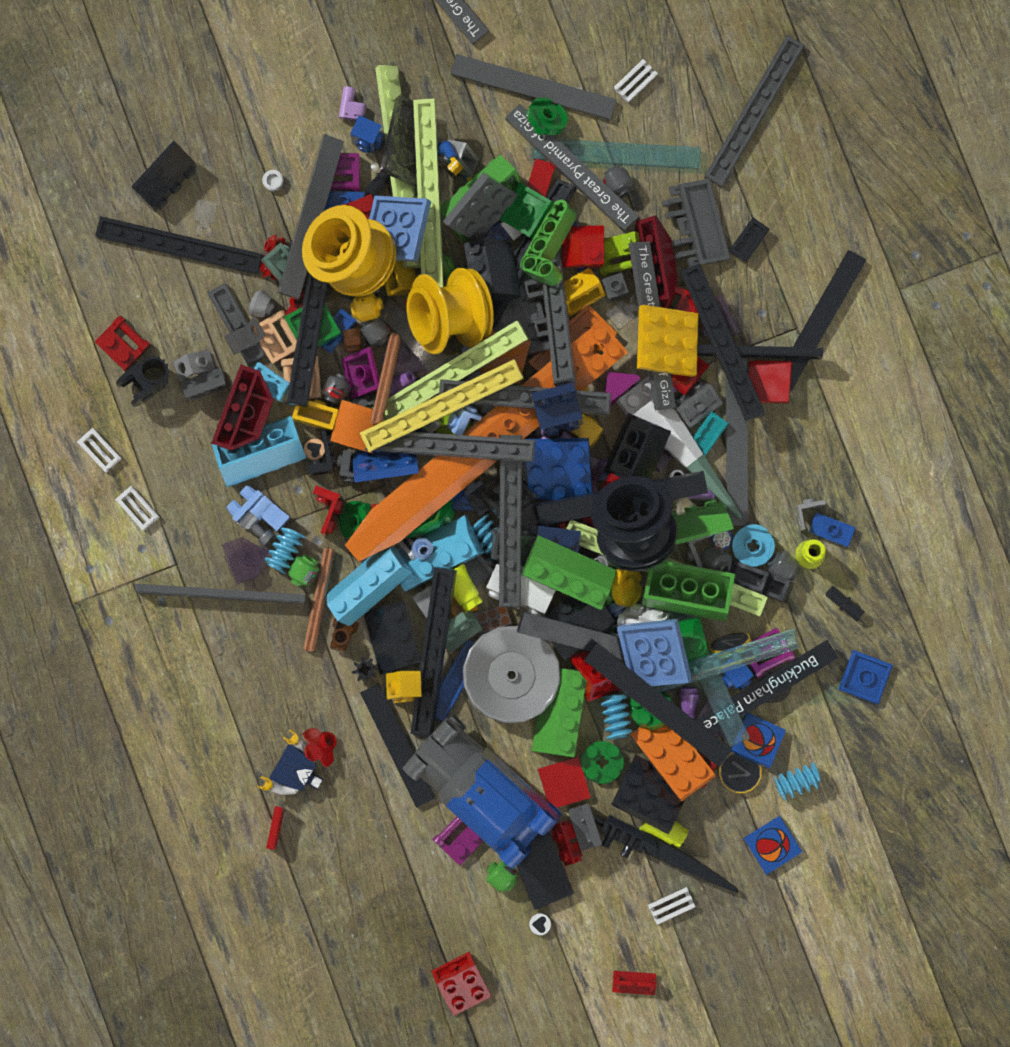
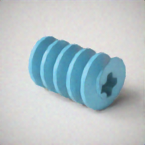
[472,515,499,562]
[264,527,306,575]
[601,694,632,740]
[773,762,821,801]

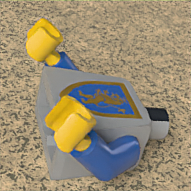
[437,138,479,186]

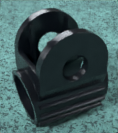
[116,355,170,407]

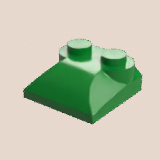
[406,499,455,538]
[678,616,710,663]

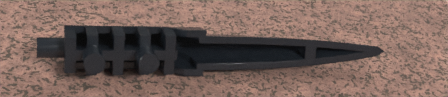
[594,814,738,893]

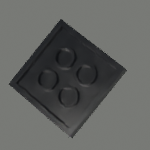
[611,754,685,835]

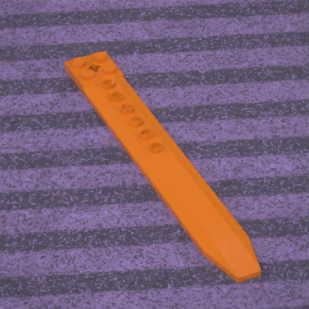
[345,320,628,562]

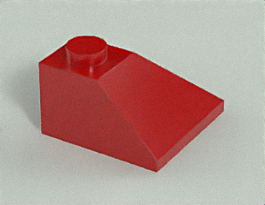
[562,225,605,268]

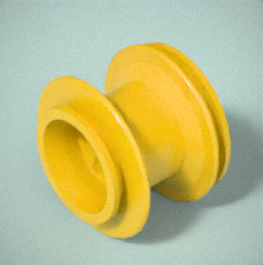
[302,205,397,297]
[407,268,493,355]

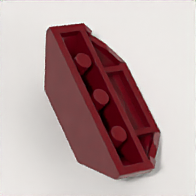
[629,216,678,301]
[211,364,274,451]

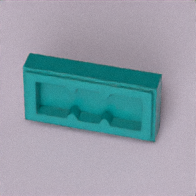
[693,411,729,457]

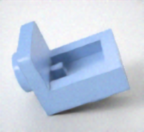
[447,404,482,435]

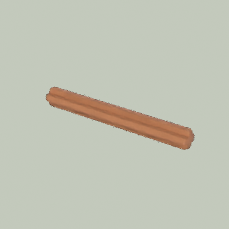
[371,332,402,426]
[304,548,335,652]

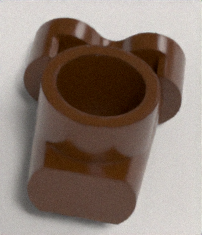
[341,329,367,352]
[330,618,359,653]

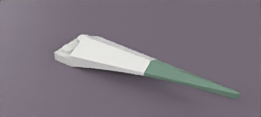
[616,376,742,519]

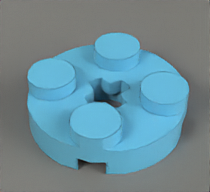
[732,524,775,567]

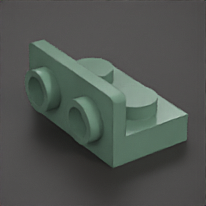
[261,243,308,282]
[446,611,483,652]

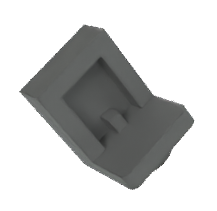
[337,450,356,483]

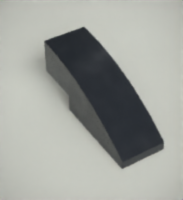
[728,560,794,604]

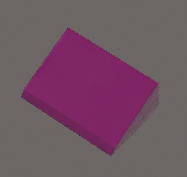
[341,347,380,400]
[605,372,640,407]

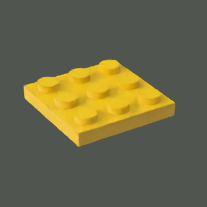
[637,305,698,377]

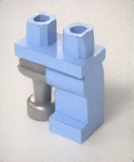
[226,485,291,547]

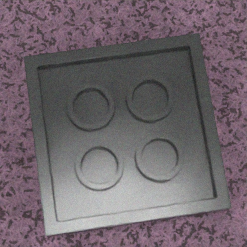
[443,172,518,240]

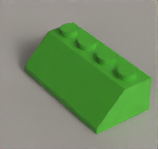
[440,155,524,244]
[672,499,734,545]
[521,535,616,610]
[642,561,735,622]
[532,668,586,758]

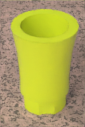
[796,539,826,569]
[453,563,483,612]
[639,821,689,848]

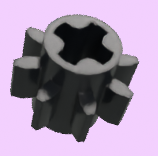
[352,657,378,683]

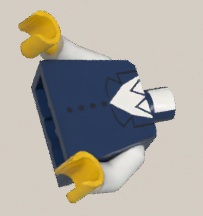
[257,729,323,795]

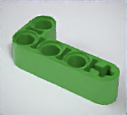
[520,199,577,286]

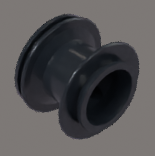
[591,476,678,571]

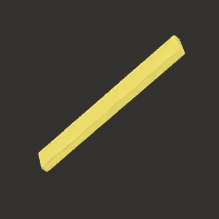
[360,359,524,452]

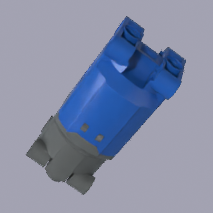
[403,715,562,869]

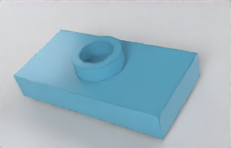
[254,362,290,402]

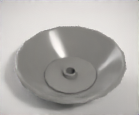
[463,626,560,723]

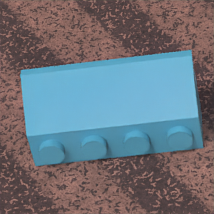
[212,416,306,487]
[398,515,484,591]
[326,545,413,626]

